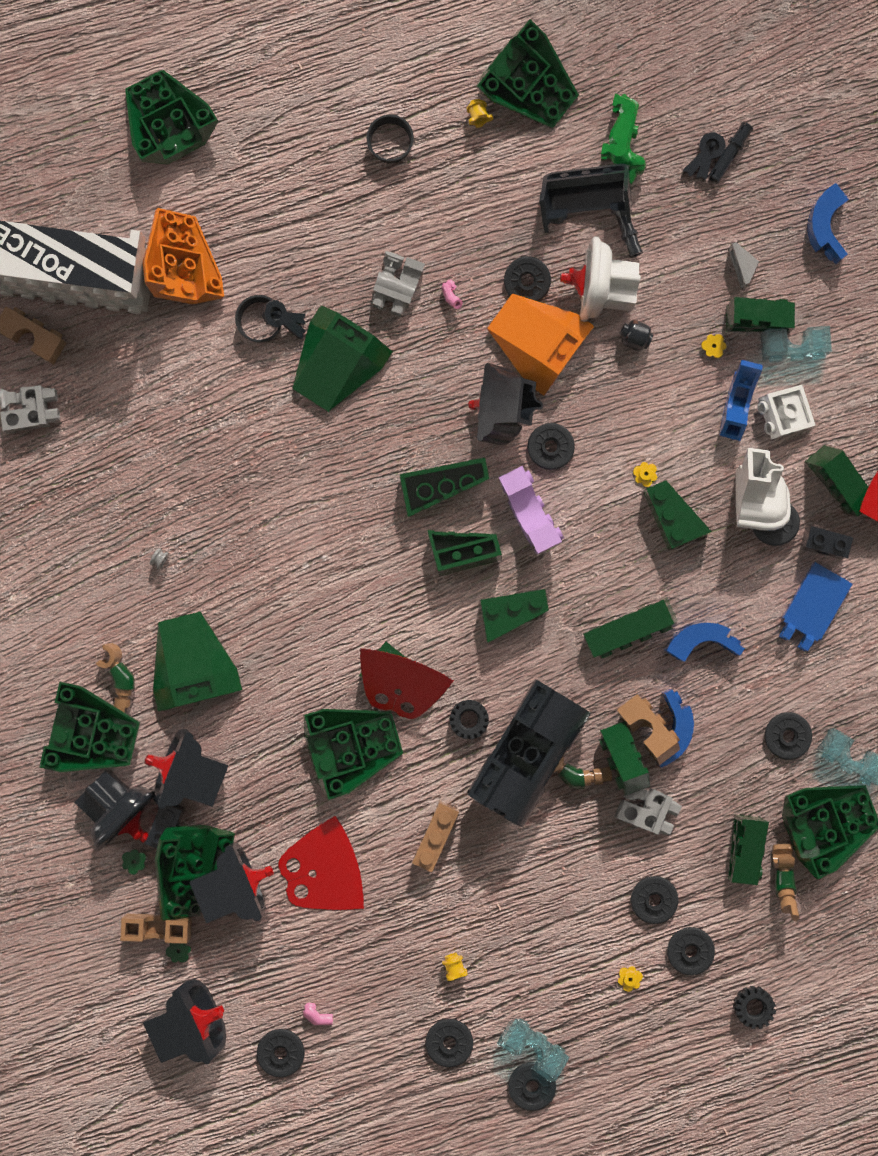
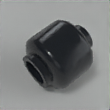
[619,319,653,352]

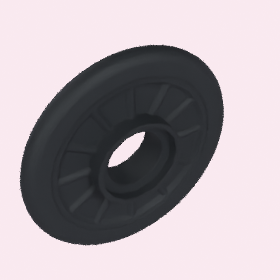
[504,256,551,301]
[527,423,575,470]
[752,504,800,546]
[765,712,812,760]
[631,876,679,924]
[667,927,715,975]
[425,1019,473,1067]
[257,1029,305,1078]
[508,1062,556,1111]

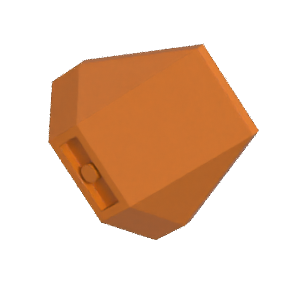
[143,208,224,304]
[487,294,594,396]

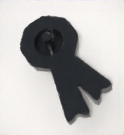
[682,132,726,181]
[262,300,306,339]

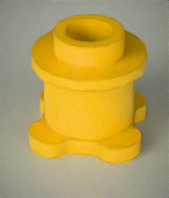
[466,99,493,128]
[442,953,468,981]

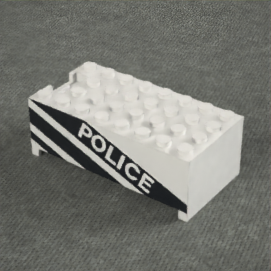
[0,221,150,314]

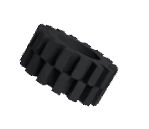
[450,700,489,739]
[733,986,776,1029]

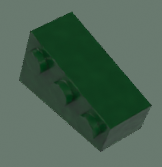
[726,297,795,333]
[804,445,868,517]
[643,480,712,550]
[427,530,502,577]
[480,589,549,643]
[598,721,650,796]
[728,814,769,885]

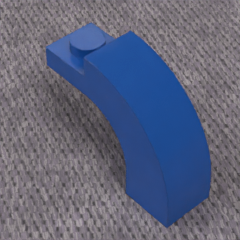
[807,183,849,264]
[720,360,763,441]
[664,623,745,662]
[656,689,694,768]

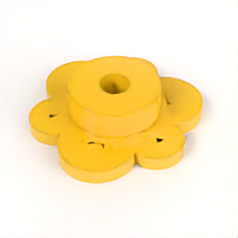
[701,334,727,358]
[633,462,657,487]
[618,966,643,992]

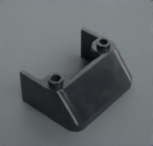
[539,164,632,233]

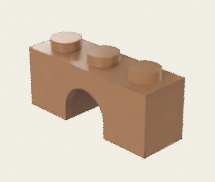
[0,307,67,365]
[617,694,680,765]
[412,800,459,872]
[120,913,192,944]

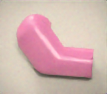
[441,280,463,309]
[303,1003,333,1025]

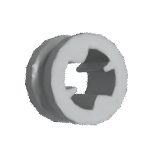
[149,548,169,570]

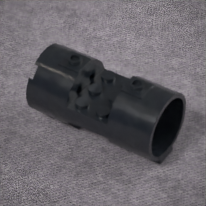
[467,679,592,828]

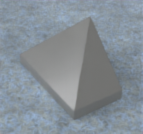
[728,242,759,289]

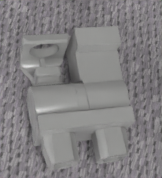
[372,251,425,317]
[0,385,61,434]
[614,788,682,835]

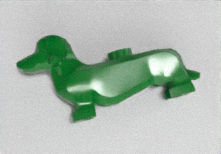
[601,94,646,185]

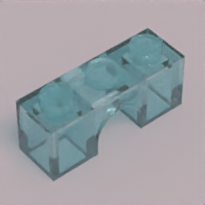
[761,326,832,363]
[817,728,878,787]
[497,1018,570,1082]

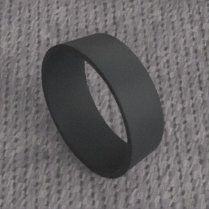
[366,114,414,163]
[235,295,281,343]

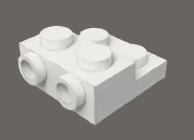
[757,385,815,439]

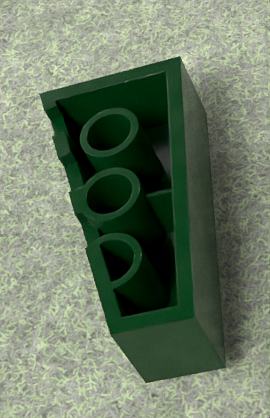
[399,457,489,517]
[583,597,677,659]

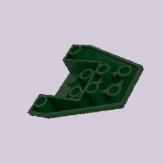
[476,19,579,129]
[125,69,218,165]
[292,305,393,412]
[153,611,243,712]
[39,681,141,772]
[303,709,403,800]
[782,785,878,879]
[155,825,235,921]

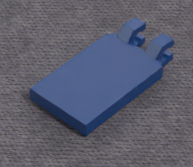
[779,562,853,652]

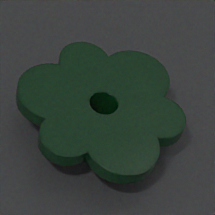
[122,849,146,875]
[165,943,191,963]

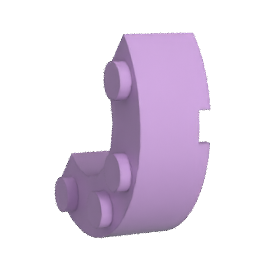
[499,466,564,555]

